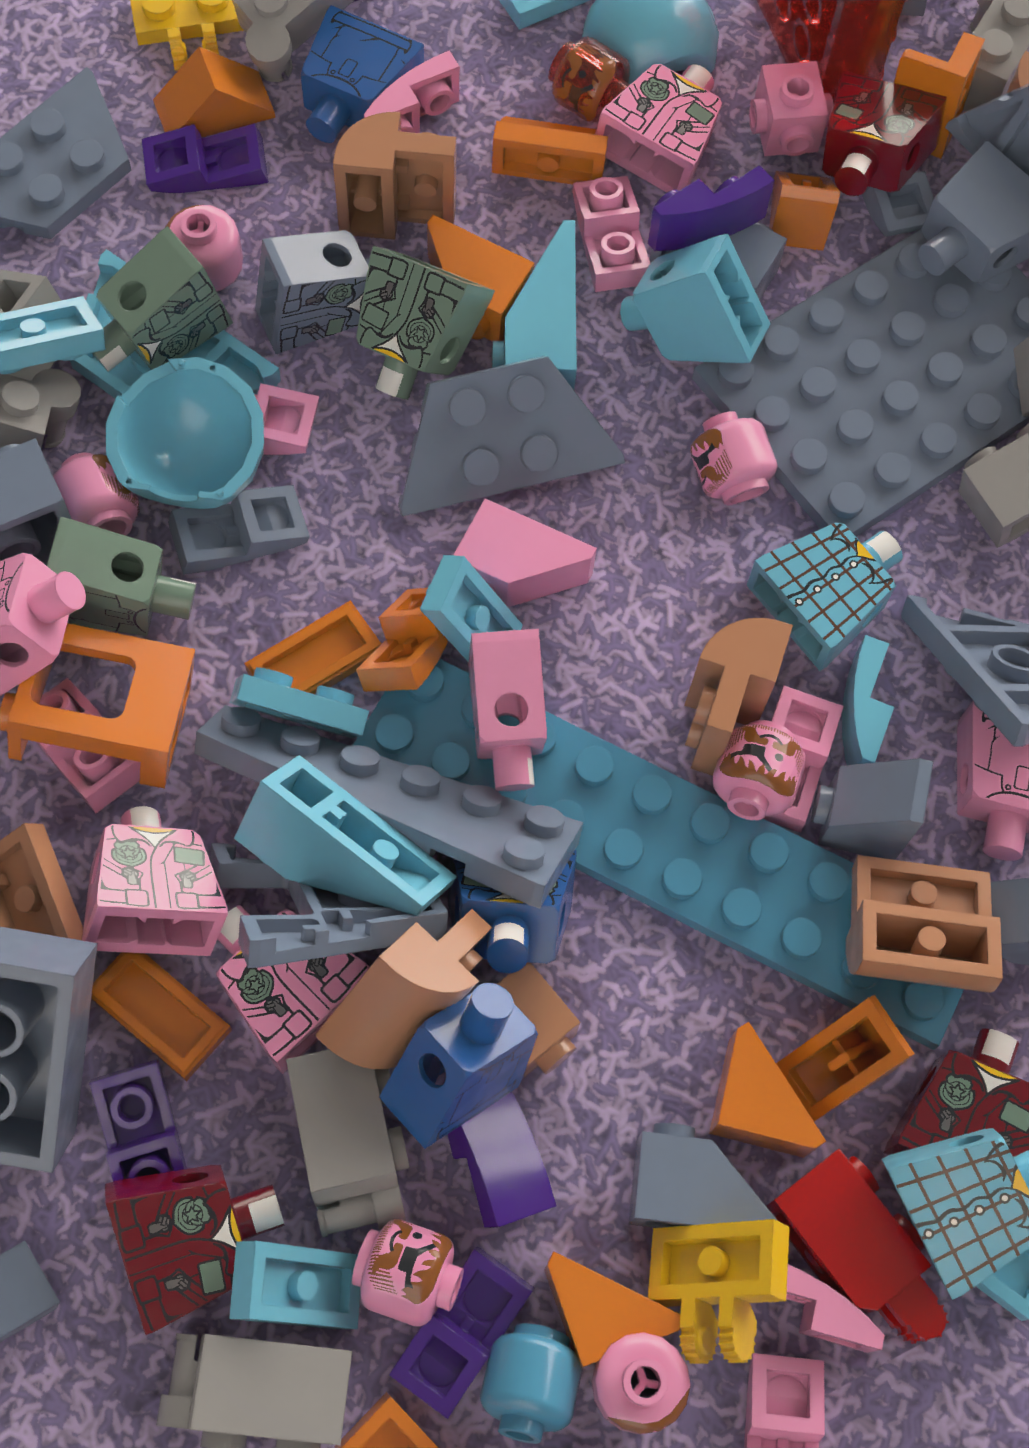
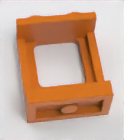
[0,623,195,789]

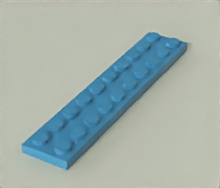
[353,659,964,1050]

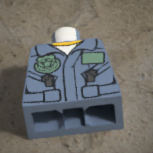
[255,230,370,354]

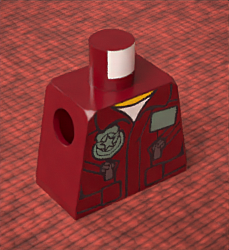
[822,71,947,196]
[884,1028,1029,1157]
[105,1165,285,1335]

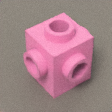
[749,61,833,156]

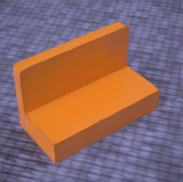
[894,32,985,159]
[492,116,608,185]

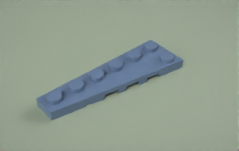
[194,705,584,909]

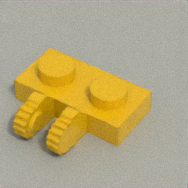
[130,0,244,71]
[648,1219,789,1364]

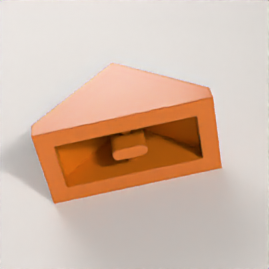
[153,46,276,137]
[769,171,840,251]
[776,995,915,1122]
[709,1022,826,1158]
[544,1251,680,1368]

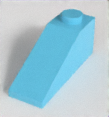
[492,220,577,390]
[234,755,457,916]

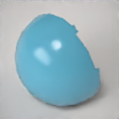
[581,0,719,92]
[106,357,264,509]

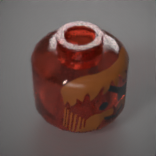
[548,36,631,123]

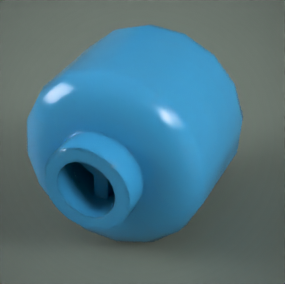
[480,1323,583,1444]

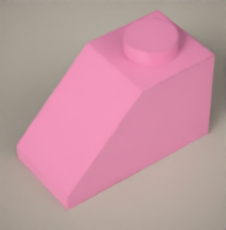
[454,499,597,607]

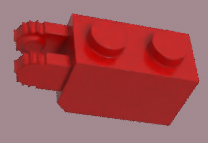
[766,1148,949,1344]

